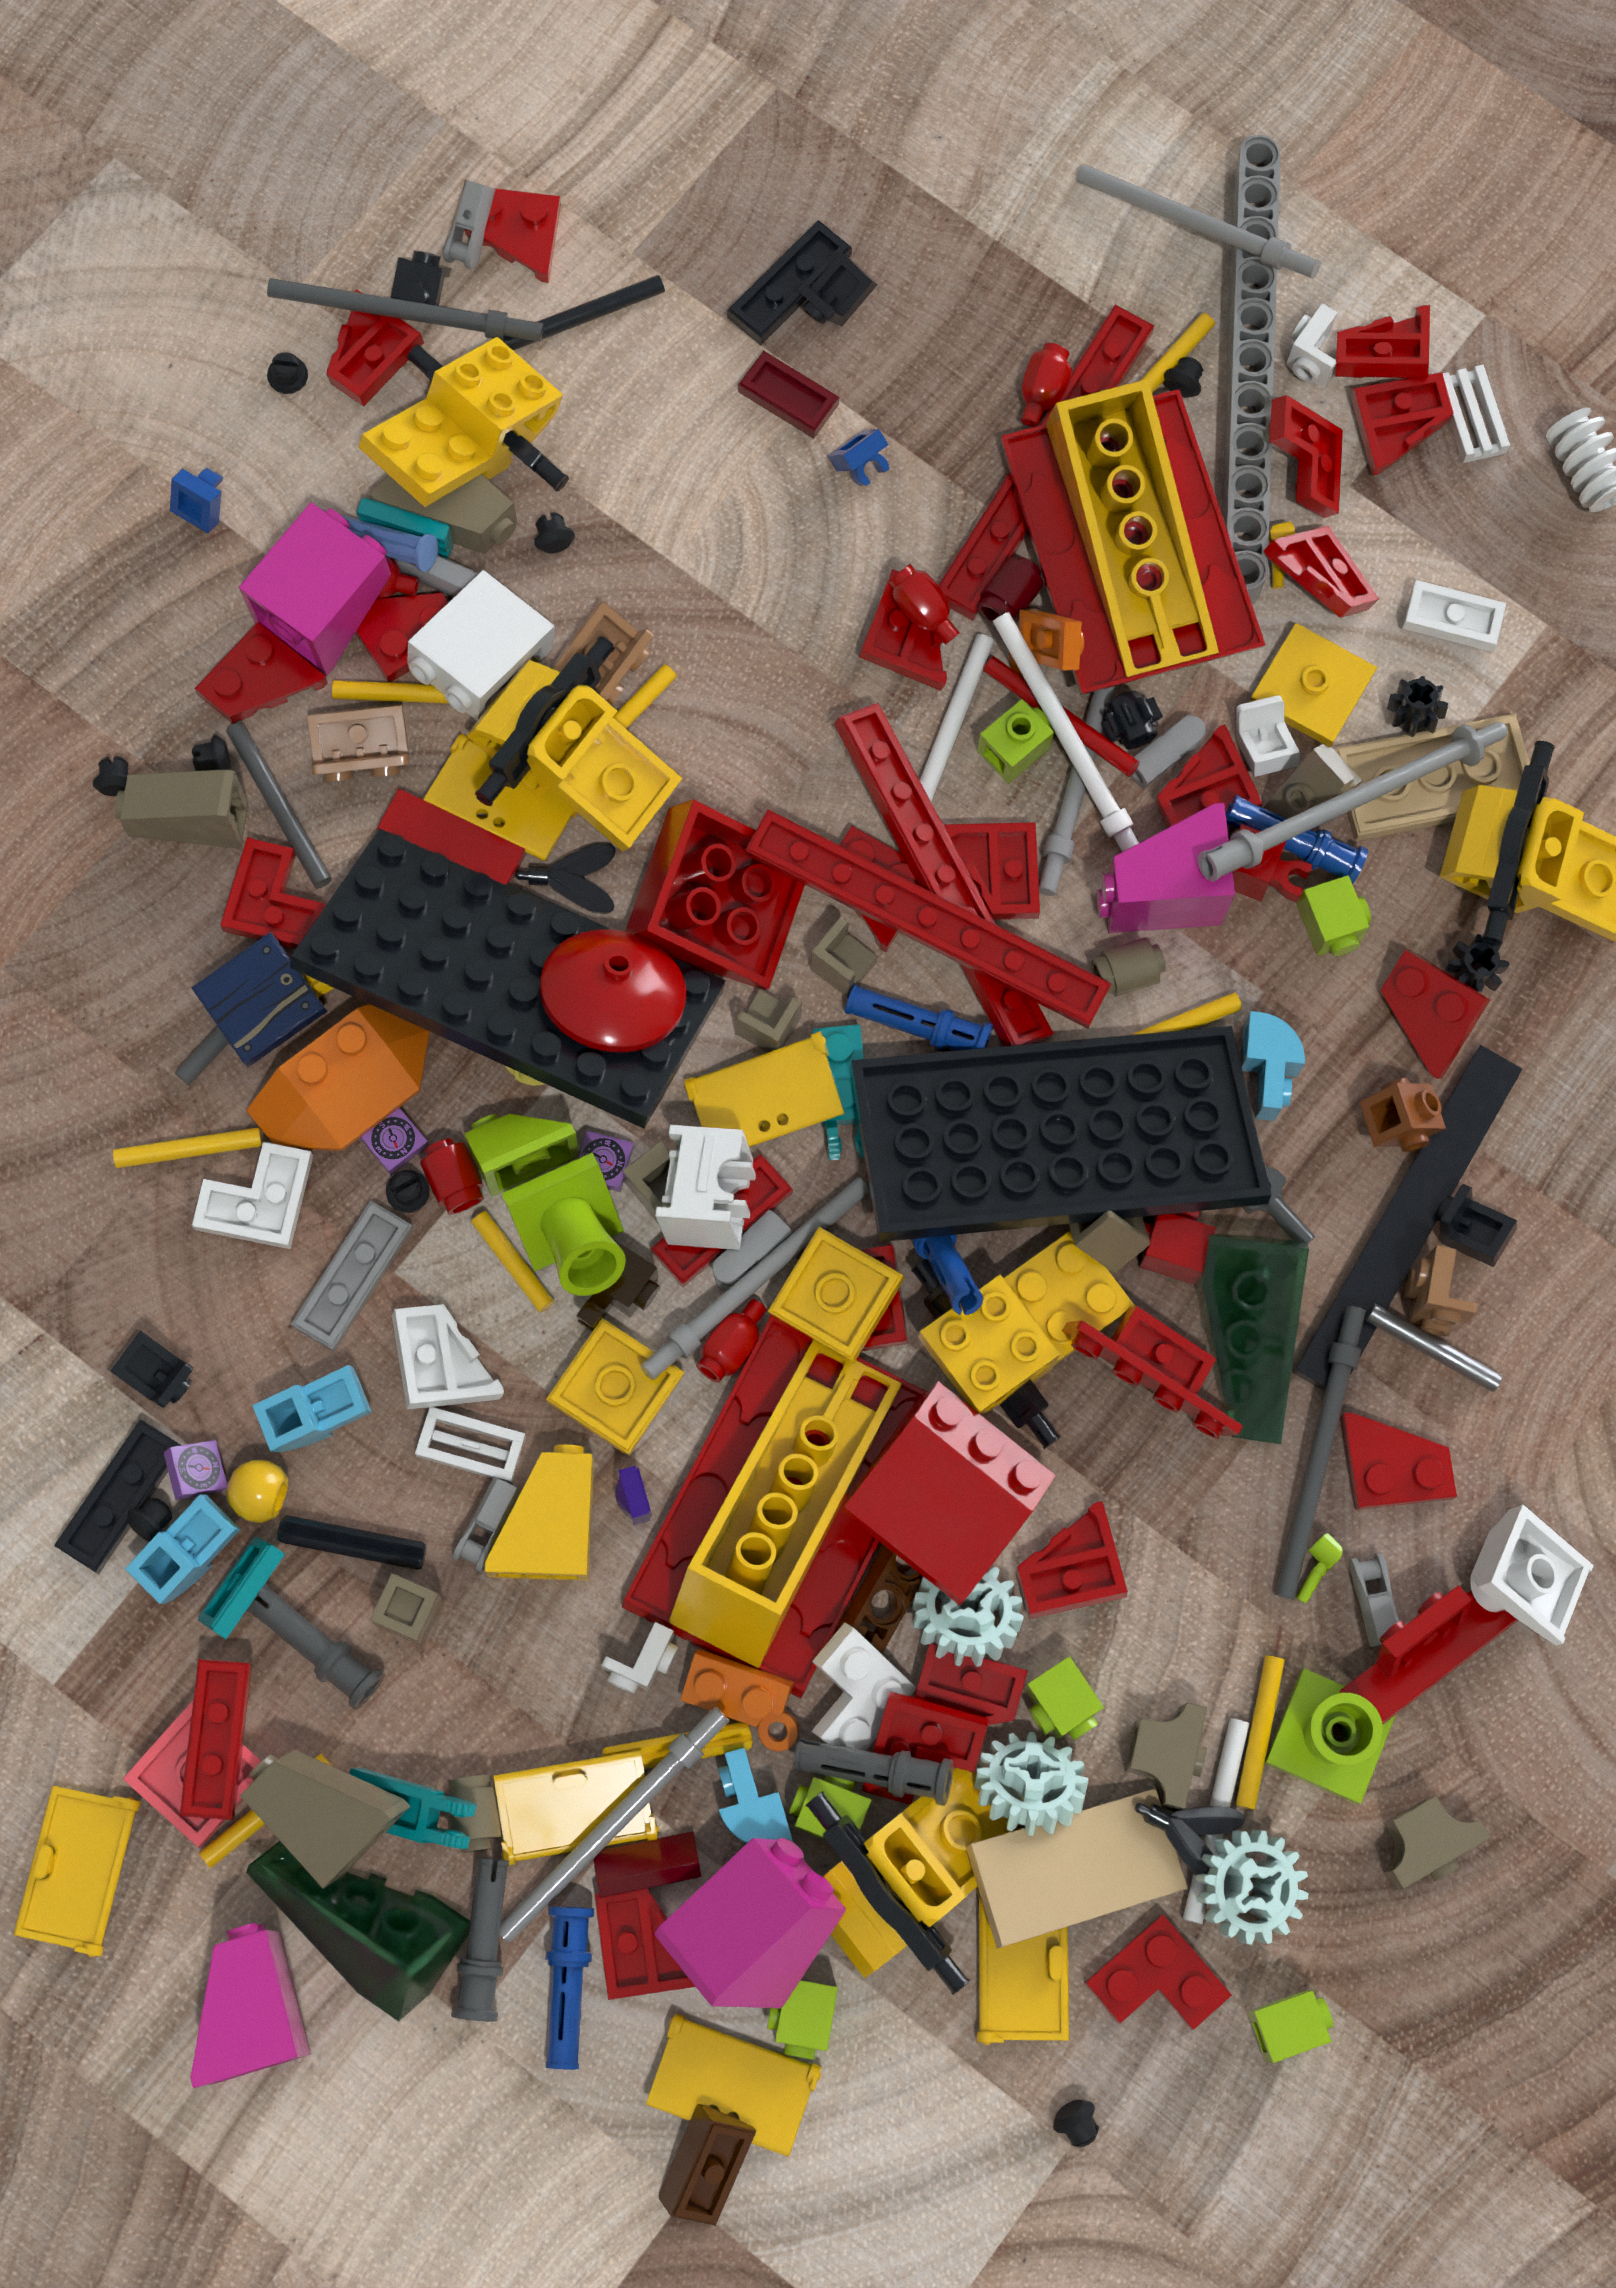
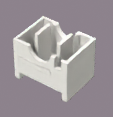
[655,1125,756,1250]

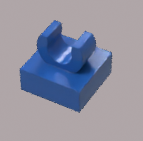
[828,429,889,486]
[170,468,223,533]

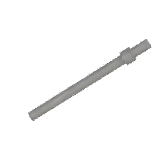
[1077,165,1321,279]
[1039,686,1115,896]
[640,1177,870,1380]
[500,1706,730,1943]

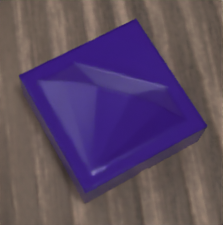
[615,1466,652,1525]

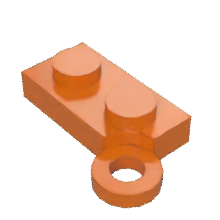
[1009,609,1084,675]
[680,1649,799,1752]

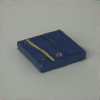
[191,932,328,1067]

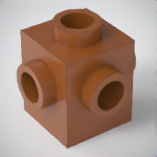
[1359,1078,1446,1152]

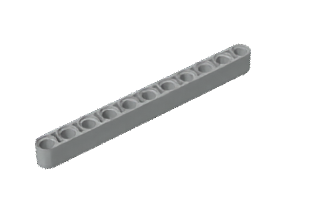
[1222,135,1280,604]

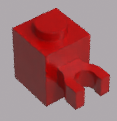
[1232,824,1313,903]
[1140,1211,1216,1285]

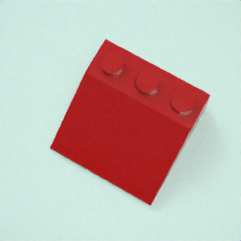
[625,799,805,990]
[840,1381,1056,1605]

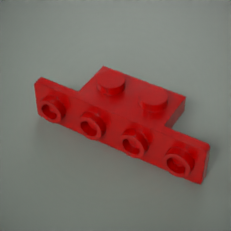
[1062,1306,1243,1439]
[1340,1585,1518,1724]

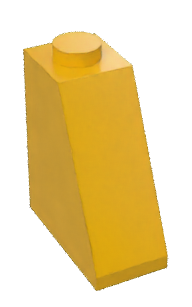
[485,1445,594,1581]

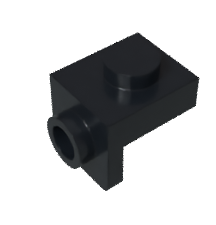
[391,250,451,306]
[798,252,878,327]
[1436,1184,1517,1267]
[106,1329,194,1408]

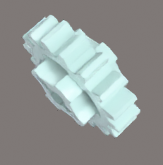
[912,1567,1024,1667]
[974,1732,1088,1836]
[1195,1830,1309,1945]

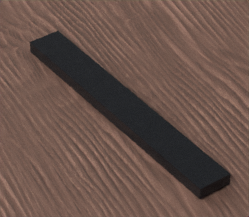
[1293,1045,1523,1391]

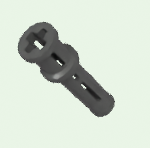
[246,1584,385,1710]
[794,1738,954,1806]
[451,1857,510,2022]

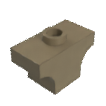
[1263,743,1362,830]
[1125,1702,1207,1810]
[1383,1795,1491,1891]

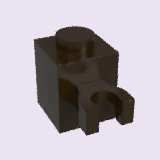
[576,1236,660,1332]

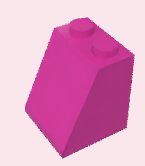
[238,502,391,676]
[1097,803,1235,933]
[654,1838,847,2008]
[190,1923,311,2088]

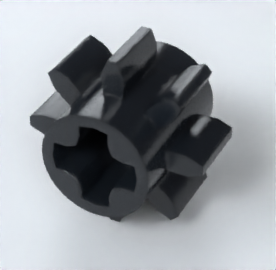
[1387,676,1448,737]
[1101,691,1163,750]
[1445,934,1509,993]

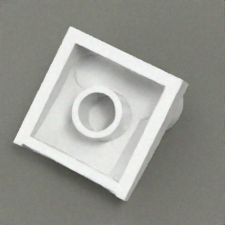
[1470,1504,1594,1646]

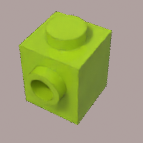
[977,699,1054,784]
[1296,875,1371,957]
[1023,1656,1104,1741]
[789,1775,871,1841]
[767,1980,838,2060]
[1246,1990,1334,2063]

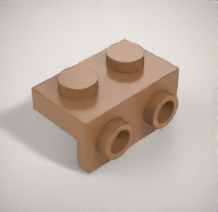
[550,601,654,705]
[307,704,410,782]
[1404,1245,1477,1336]

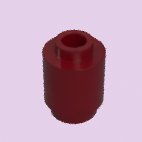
[978,557,1044,624]

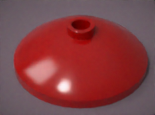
[540,929,686,1052]

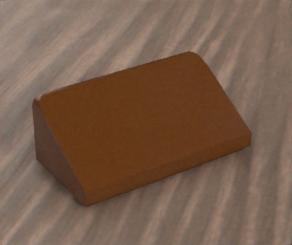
[659,2104,756,2226]

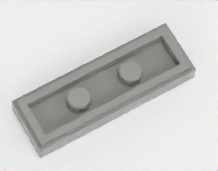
[291,1201,414,1353]

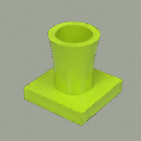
[502,1153,626,1296]
[1265,1668,1396,1805]

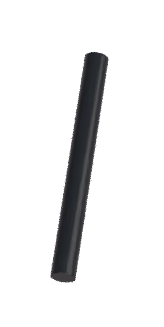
[490,275,665,351]

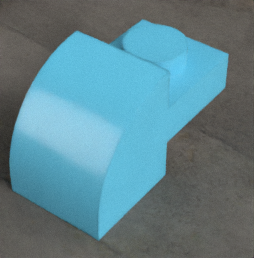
[1240,1011,1305,1121]
[252,1365,372,1452]
[125,1494,241,1604]
[718,1748,793,1844]

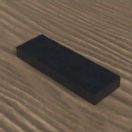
[727,220,852,345]
[54,1419,181,1575]

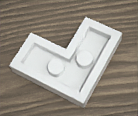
[192,1142,313,1249]
[811,1622,917,1751]

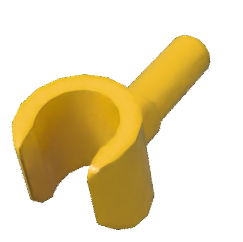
[1269,522,1296,589]

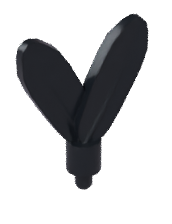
[515,844,616,914]
[1134,1803,1245,1876]

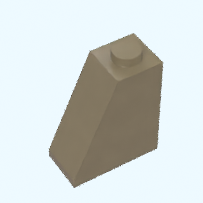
[368,474,517,554]
[115,770,249,849]
[240,1750,411,1888]

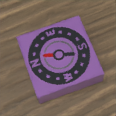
[360,1108,429,1176]
[578,1131,634,1192]
[163,1440,227,1500]

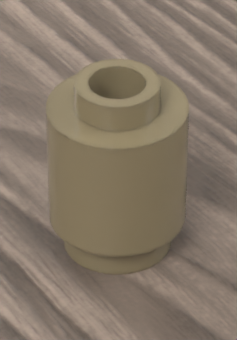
[1091,938,1166,997]
[444,1775,501,1853]

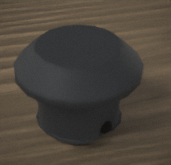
[267,352,308,394]
[1164,357,1203,398]
[534,513,575,553]
[192,735,230,771]
[93,756,128,796]
[386,1170,430,1213]
[128,1498,172,1542]
[1053,2100,1099,2147]

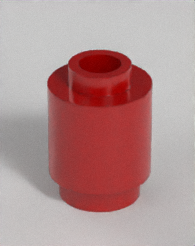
[420,1138,484,1215]

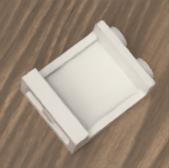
[407,570,555,720]

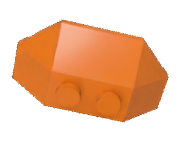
[246,1004,431,1151]

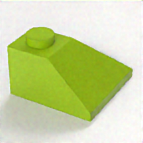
[464,1114,580,1197]

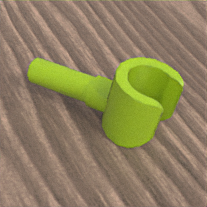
[1296,1533,1342,1604]

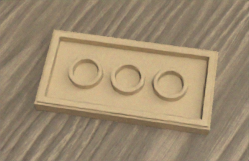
[1334,714,1530,841]
[966,1788,1188,1948]

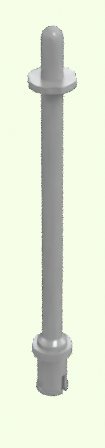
[1198,722,1508,882]

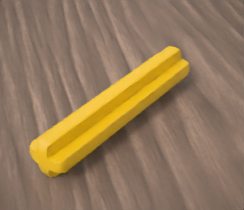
[602,1722,753,1769]

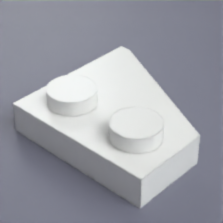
[392,1304,504,1410]

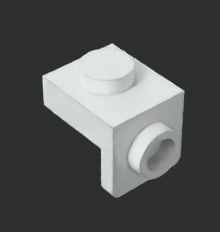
[1286,303,1338,388]
[1236,695,1300,777]
[601,1622,679,1694]

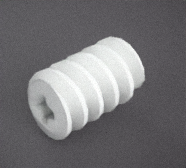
[1546,408,1616,513]

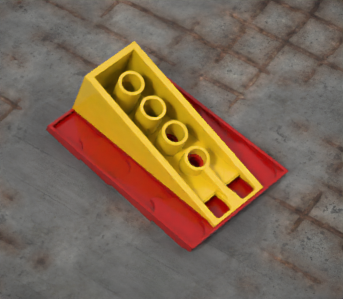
[1000,379,1266,695]
[622,1315,927,1699]

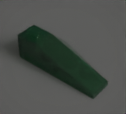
[1203,1234,1309,1444]
[246,1841,470,2022]

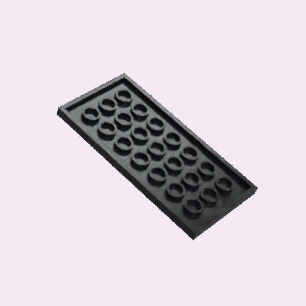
[290,828,726,1129]
[850,1026,1272,1242]

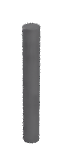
[1365,1303,1503,1392]

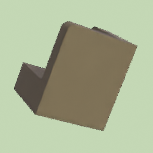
[810,917,878,998]
[735,989,802,1052]
[622,1141,670,1224]
[1069,1211,1150,1274]
[370,1573,444,1647]

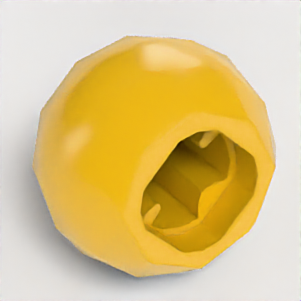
[226,1459,288,1523]

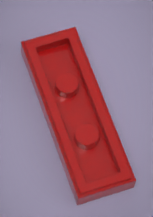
[377,788,527,885]
[650,1154,793,1288]
[180,1659,252,1821]

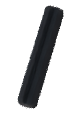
[277,1515,427,1570]

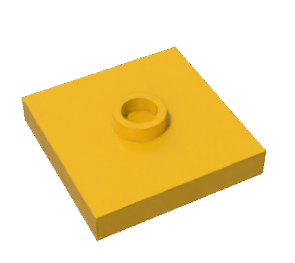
[1249,623,1378,747]
[768,1227,905,1363]
[546,1318,685,1457]

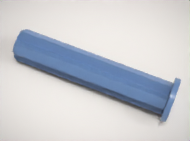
[322,509,438,572]

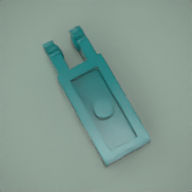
[812,1024,865,1160]
[349,1768,477,1849]

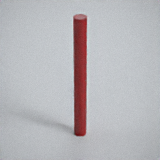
[983,656,1140,777]

